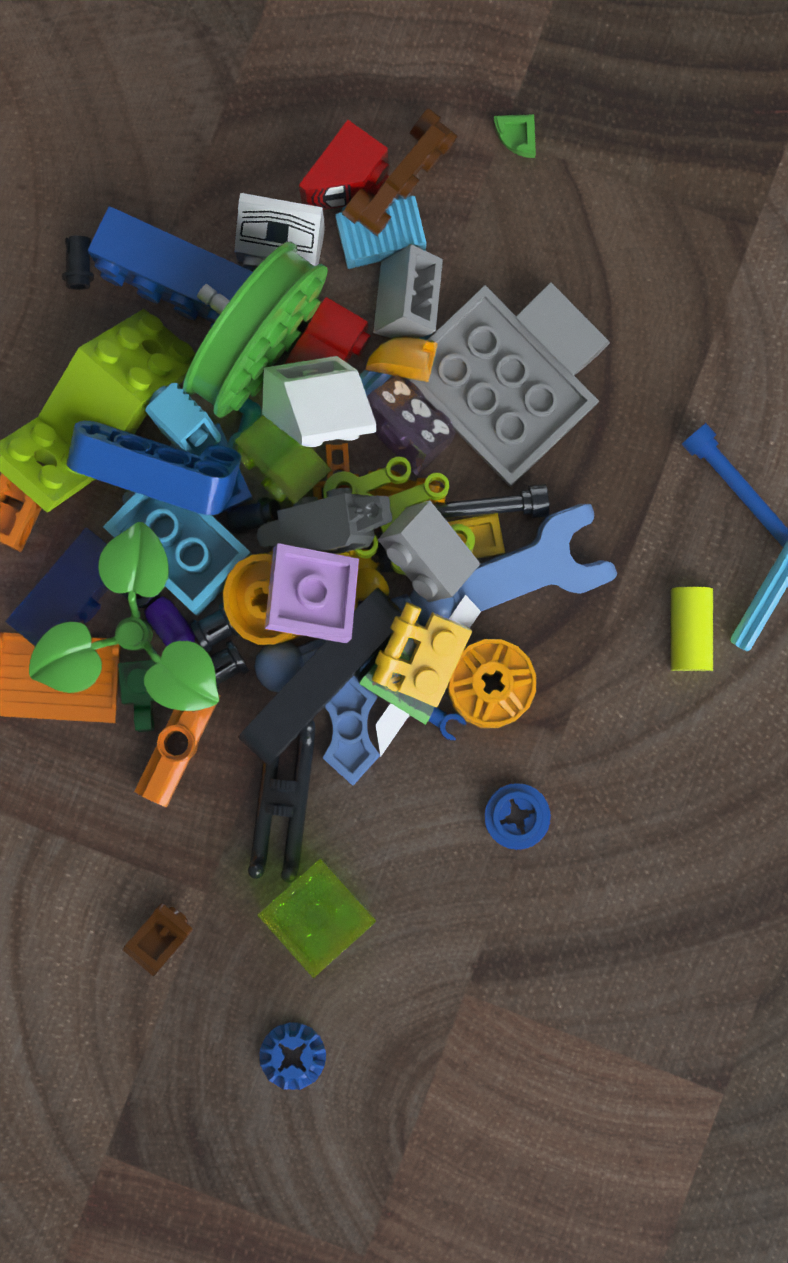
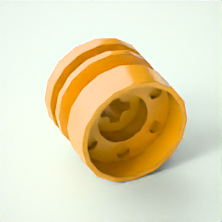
[448,639,536,728]

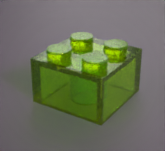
[258,857,377,978]

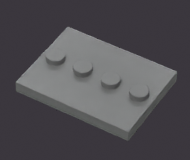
[403,285,599,487]

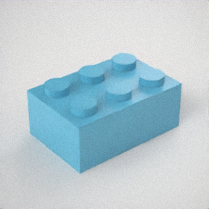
[103,493,252,617]

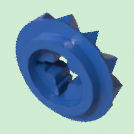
[485,783,551,850]
[260,1022,326,1090]

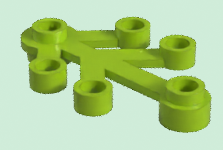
[323,457,475,575]

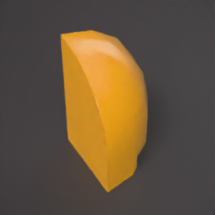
[365,337,438,382]

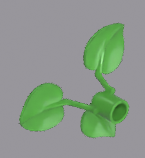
[29,522,219,711]

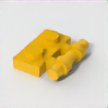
[372,602,472,707]

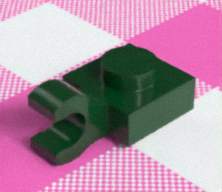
[118,660,156,732]

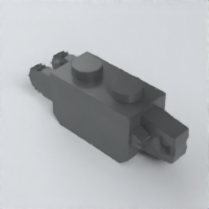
[256,488,392,554]

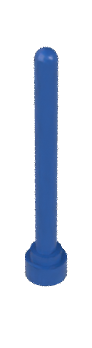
[682,423,788,548]

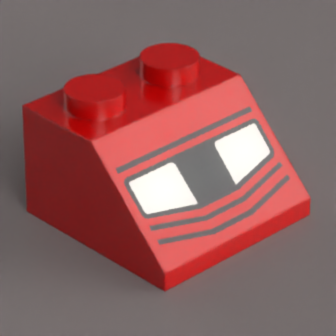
[299,120,390,210]

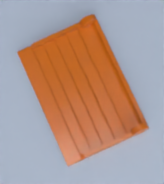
[0,632,121,723]

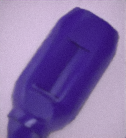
[144,597,196,647]

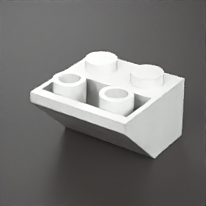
[262,356,376,447]

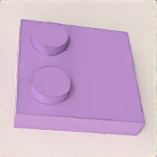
[265,543,359,643]

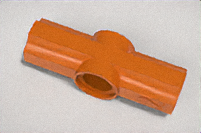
[134,695,221,807]

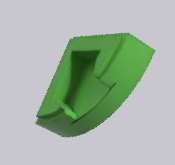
[493,114,536,158]

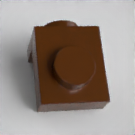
[122,903,193,977]

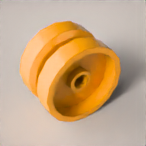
[223,551,304,645]

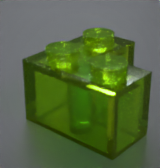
[232,413,331,504]

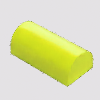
[671,587,713,671]

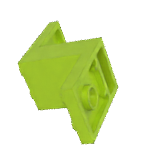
[0,309,196,513]

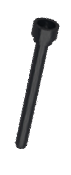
[433,484,549,519]

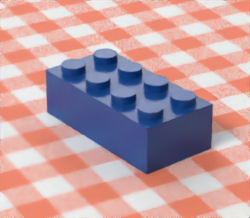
[87,206,253,328]

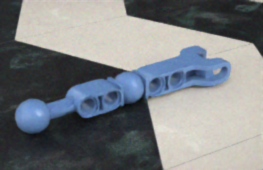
[254,503,617,692]

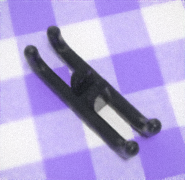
[248,720,316,883]

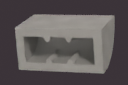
[373,244,443,338]
[516,283,610,375]

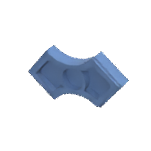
[323,676,380,785]

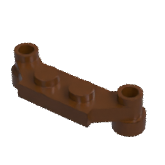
[342,108,458,236]

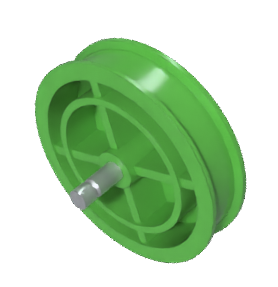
[183,241,328,418]

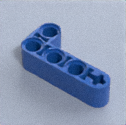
[66,421,242,515]

